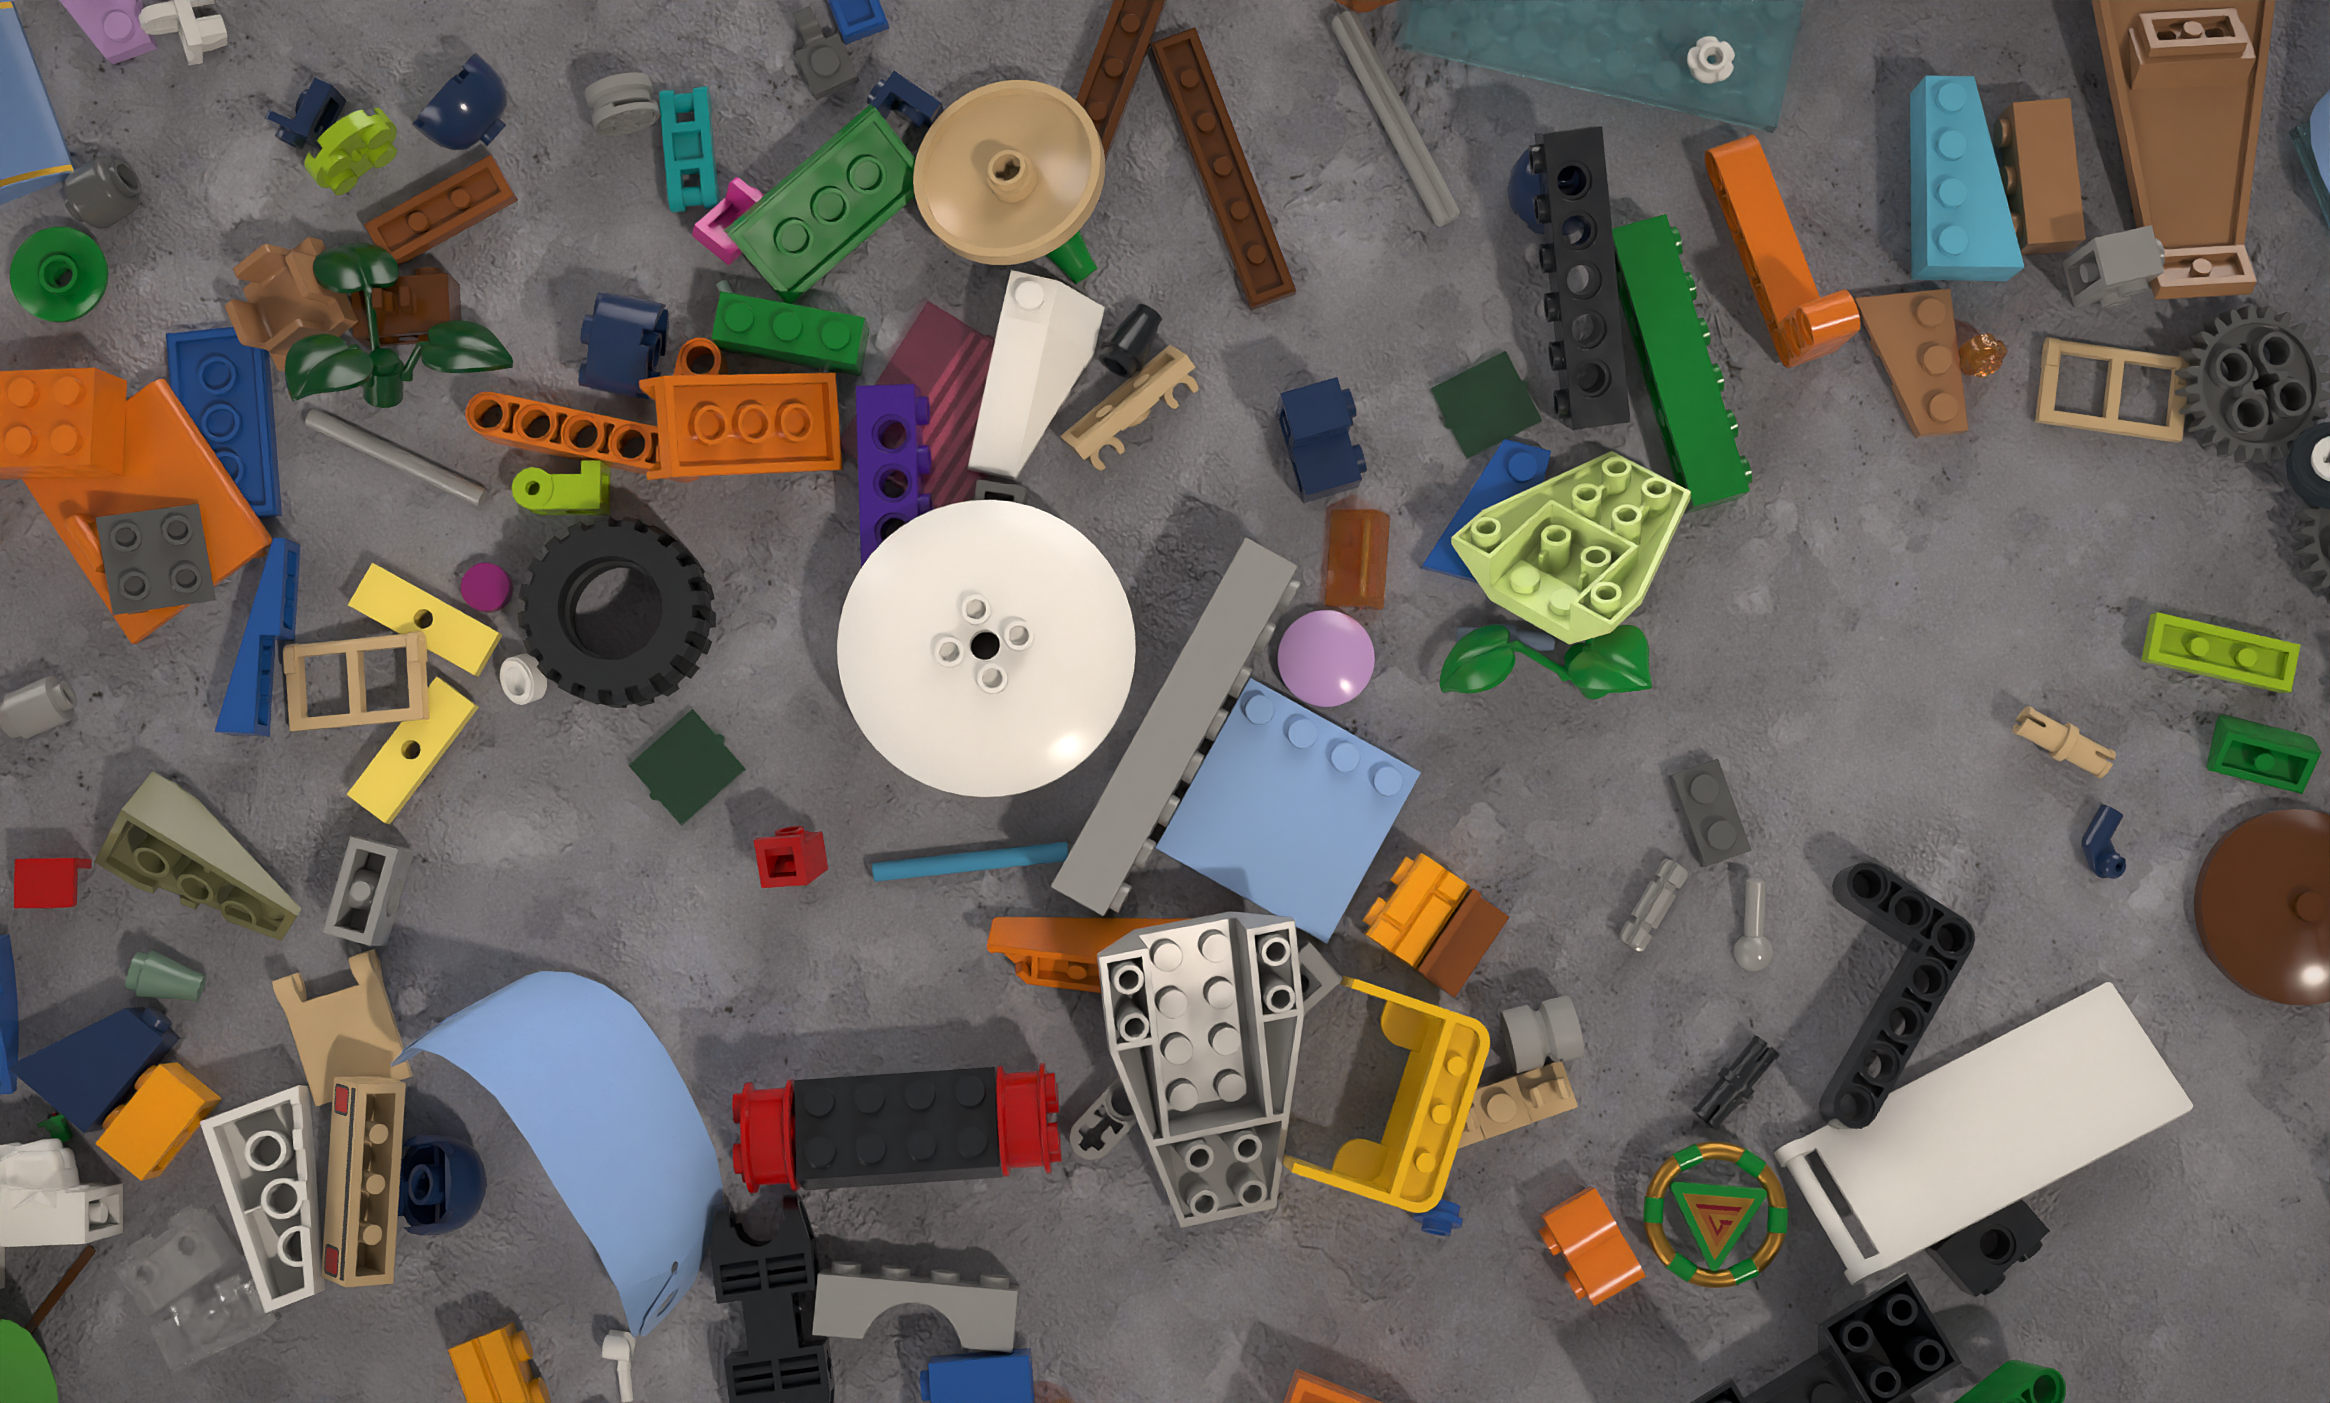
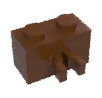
[351,267,462,348]

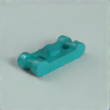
[659,86,720,213]

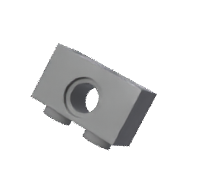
[322,836,414,946]

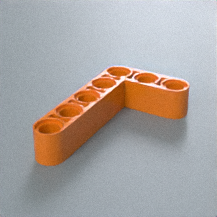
[1704,134,1860,369]
[465,338,729,483]

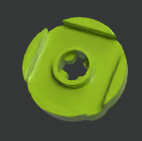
[304,108,398,195]

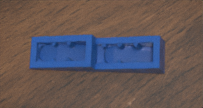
[214,538,301,737]

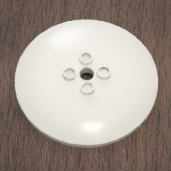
[837,500,1136,797]

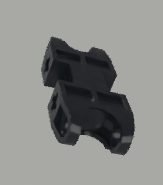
[711,1193,835,1403]

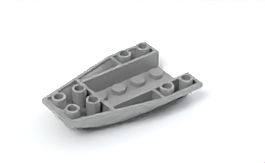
[1097,911,1304,1228]

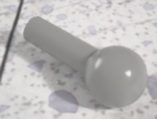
[1733,878,1773,972]

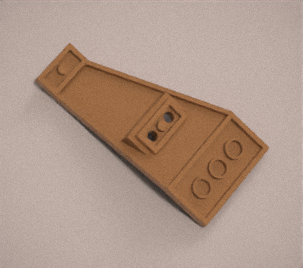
[2092,0,2275,300]

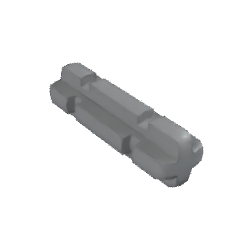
[1619,859,1688,951]

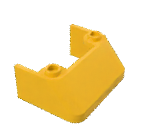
[1282,975,1490,1213]

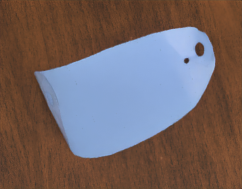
[390,971,723,1338]

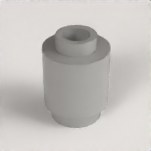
[0,675,77,739]

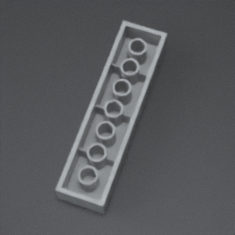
[1051,537,1301,917]

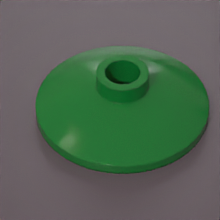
[10,227,109,323]

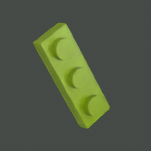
[2141,612,2301,694]

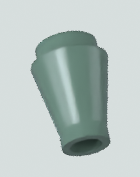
[125,949,207,1002]

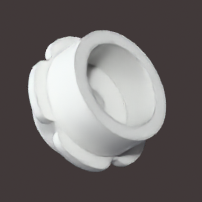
[1687,36,1735,84]

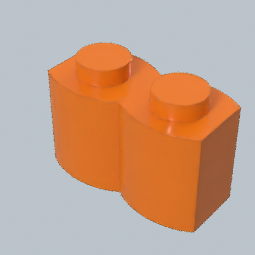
[1538,1186,1646,1306]

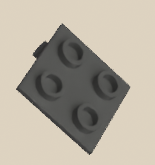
[95,504,216,615]

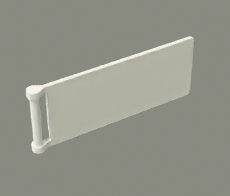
[1774,982,2193,1286]

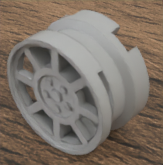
[584,72,661,136]

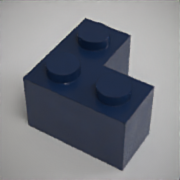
[1276,377,1367,503]

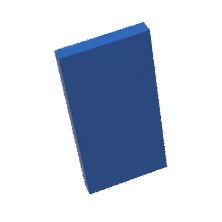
[166,327,282,518]

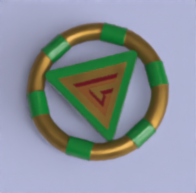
[1643,1141,1788,1288]

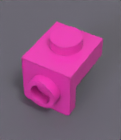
[692,177,764,265]

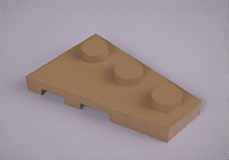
[1854,288,1969,438]

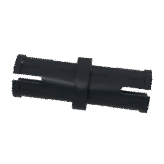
[1692,1035,1780,1131]

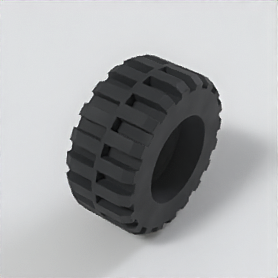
[517,516,716,708]

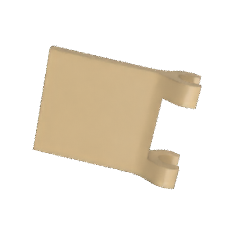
[272,949,413,1106]

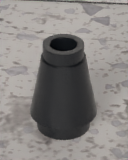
[1099,304,1162,378]

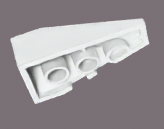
[968,270,1105,480]

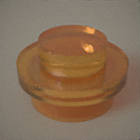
[1958,333,2007,377]

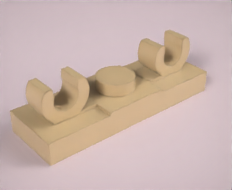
[1060,345,1198,471]
[1457,1061,1578,1149]

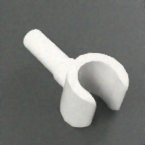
[602,1329,636,1402]

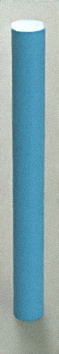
[872,842,1069,882]

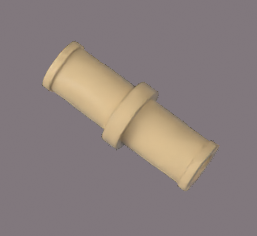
[2012,706,2116,779]

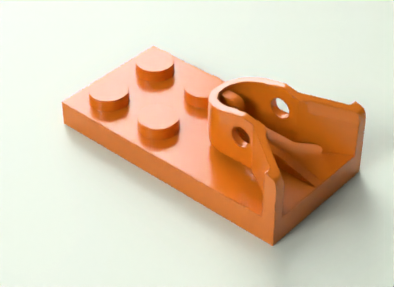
[639,373,843,480]

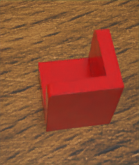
[14,858,92,909]

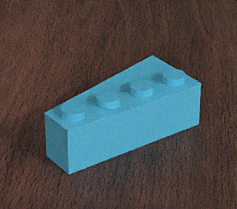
[1910,76,2025,281]

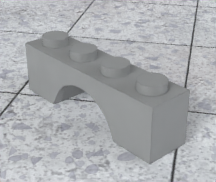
[812,1261,1020,1352]

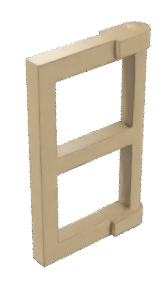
[2035,337,2190,443]
[283,631,430,732]

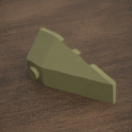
[94,771,302,941]

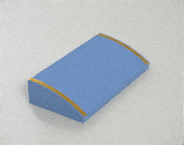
[0,0,76,205]

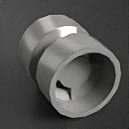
[1500,995,1585,1073]

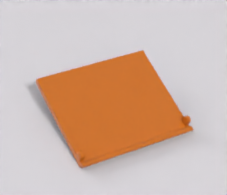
[22,379,273,644]

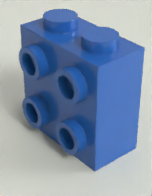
[920,1348,1035,1403]

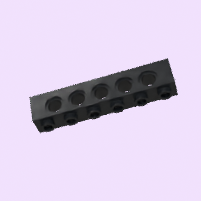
[1529,126,1631,430]

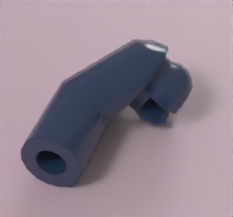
[2081,804,2126,879]

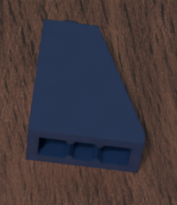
[9,1006,180,1133]

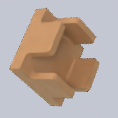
[225,237,358,372]

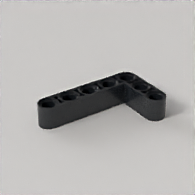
[1819,862,1975,1129]

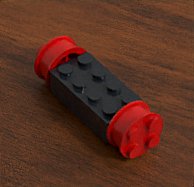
[732,1063,1062,1193]

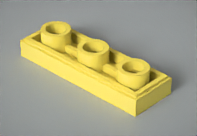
[348,563,503,677]
[347,676,479,824]

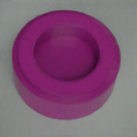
[461,563,513,613]

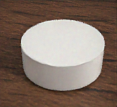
[500,653,547,705]

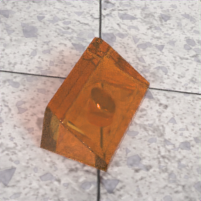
[1325,509,1390,610]

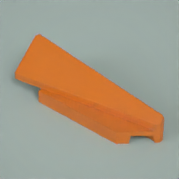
[987,917,1193,993]

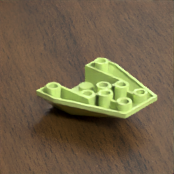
[1451,451,1691,644]

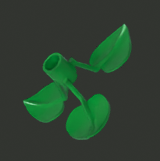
[1439,624,1652,699]

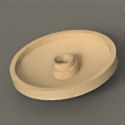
[913,80,1105,265]

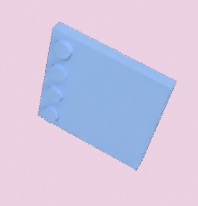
[1155,678,1421,944]

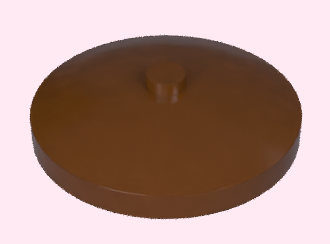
[2194,809,2330,1005]

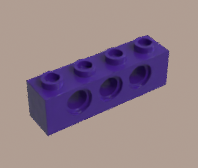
[856,384,933,568]

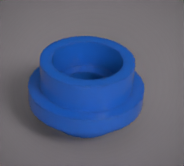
[1413,1200,1463,1236]

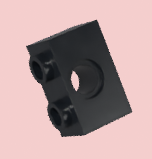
[1925,1199,2050,1297]

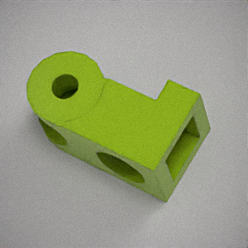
[511,460,611,516]

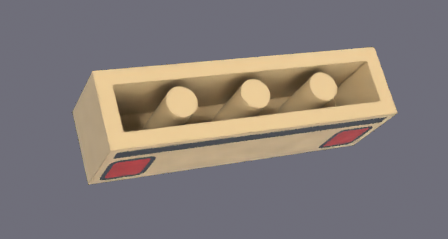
[321,1076,406,1287]

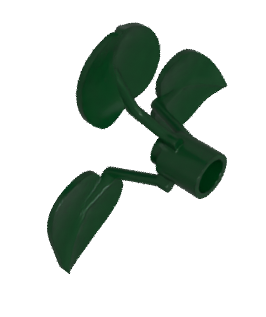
[285,243,513,408]

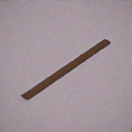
[24,1245,96,1335]

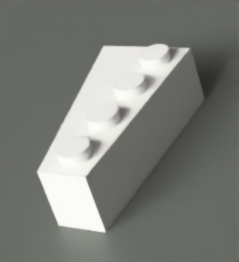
[200,1085,325,1313]

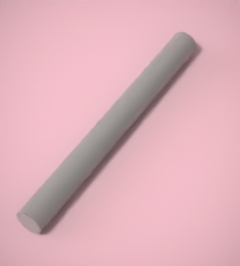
[305,408,488,507]

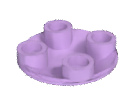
[1277,610,1375,707]

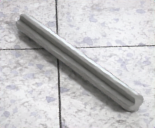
[1332,10,1460,227]

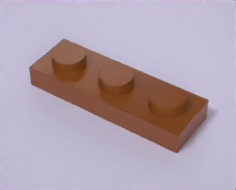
[364,155,518,267]

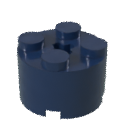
[578,292,669,400]

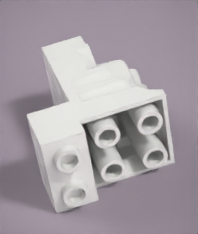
[0,1138,123,1289]

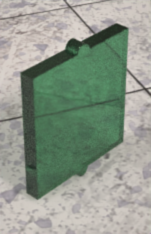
[1430,351,1542,460]
[628,709,746,826]

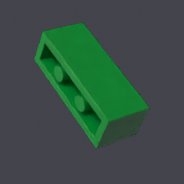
[711,291,870,376]

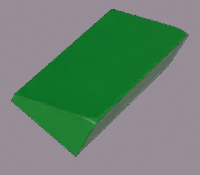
[2206,714,2322,794]

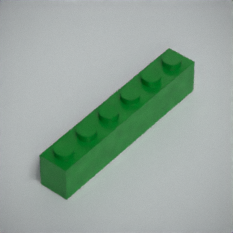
[1612,214,1752,514]

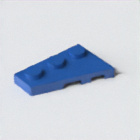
[1421,439,1551,583]

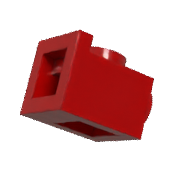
[753,826,828,888]

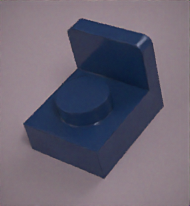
[867,71,944,128]
[265,77,347,150]

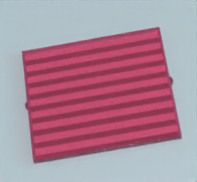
[840,301,995,509]

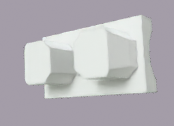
[138,0,227,66]

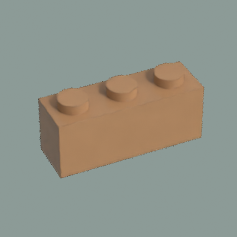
[1994,98,2086,255]

